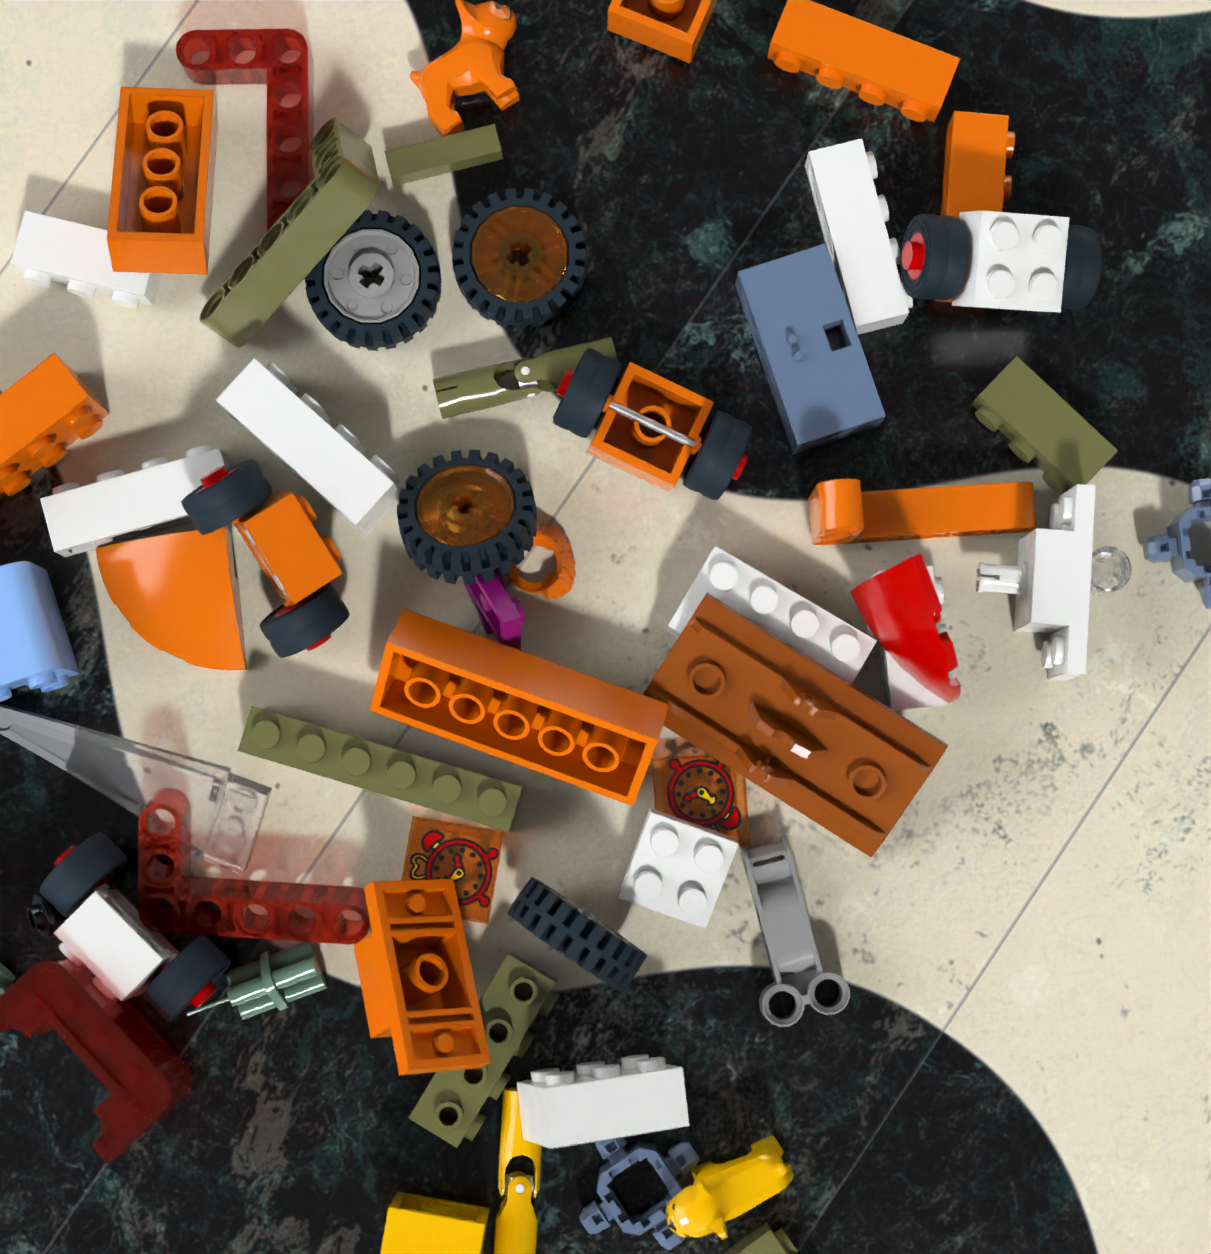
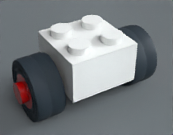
[900,211,1102,313]
[40,832,231,1022]

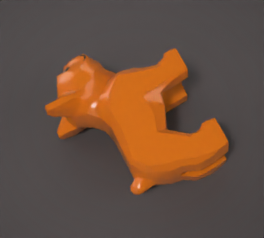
[410,0,519,137]

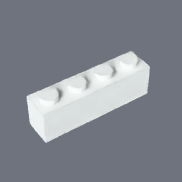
[805,138,913,335]
[40,445,231,557]

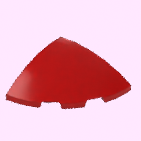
[850,553,961,703]

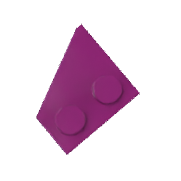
[465,569,525,651]

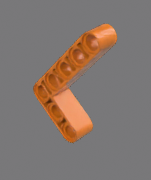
[809,479,1037,545]

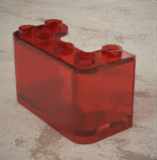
[0,956,193,1164]

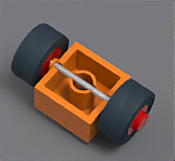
[552,348,752,501]
[181,459,350,658]

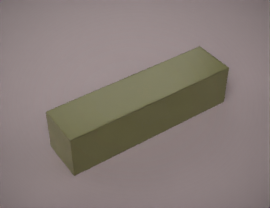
[385,124,503,186]

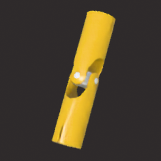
[493,1087,542,1254]

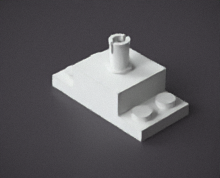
[976,484,1096,681]

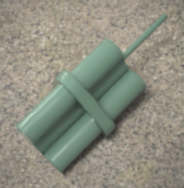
[186,940,327,1020]

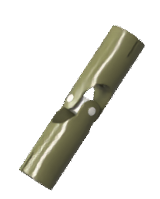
[433,337,620,419]

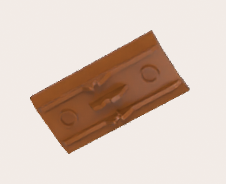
[643,593,948,857]

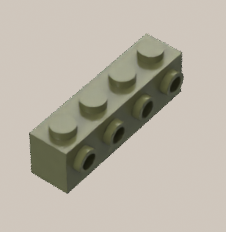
[409,951,560,1148]

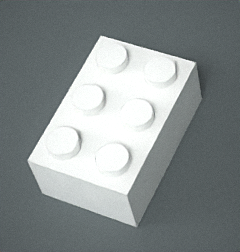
[517,1054,689,1149]

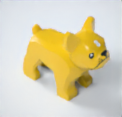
[666,1135,794,1239]

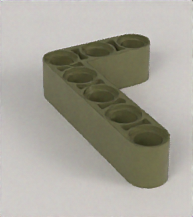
[199,118,380,348]

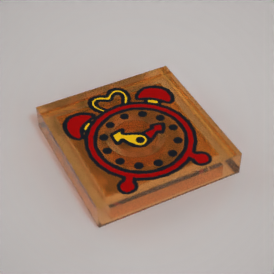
[651,755,750,846]
[401,816,505,924]

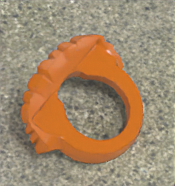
[508,523,576,600]

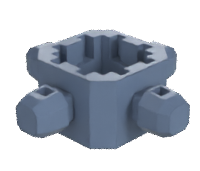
[1143,478,1211,609]
[579,1137,700,1250]

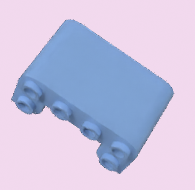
[0,561,80,702]

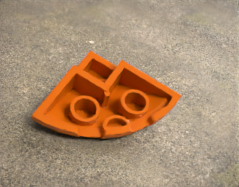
[96,527,247,671]

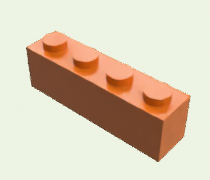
[767,0,960,122]
[935,111,1015,302]

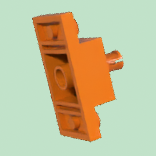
[353,879,491,1075]

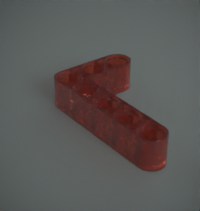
[176,29,314,231]
[138,787,371,945]

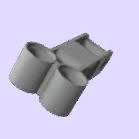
[740,835,850,1027]

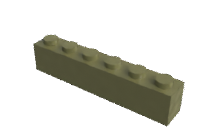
[238,706,524,832]

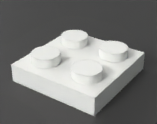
[618,808,739,929]

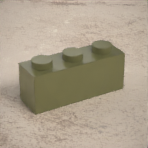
[971,356,1118,494]

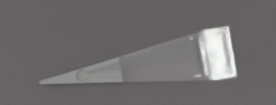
[0,704,272,875]

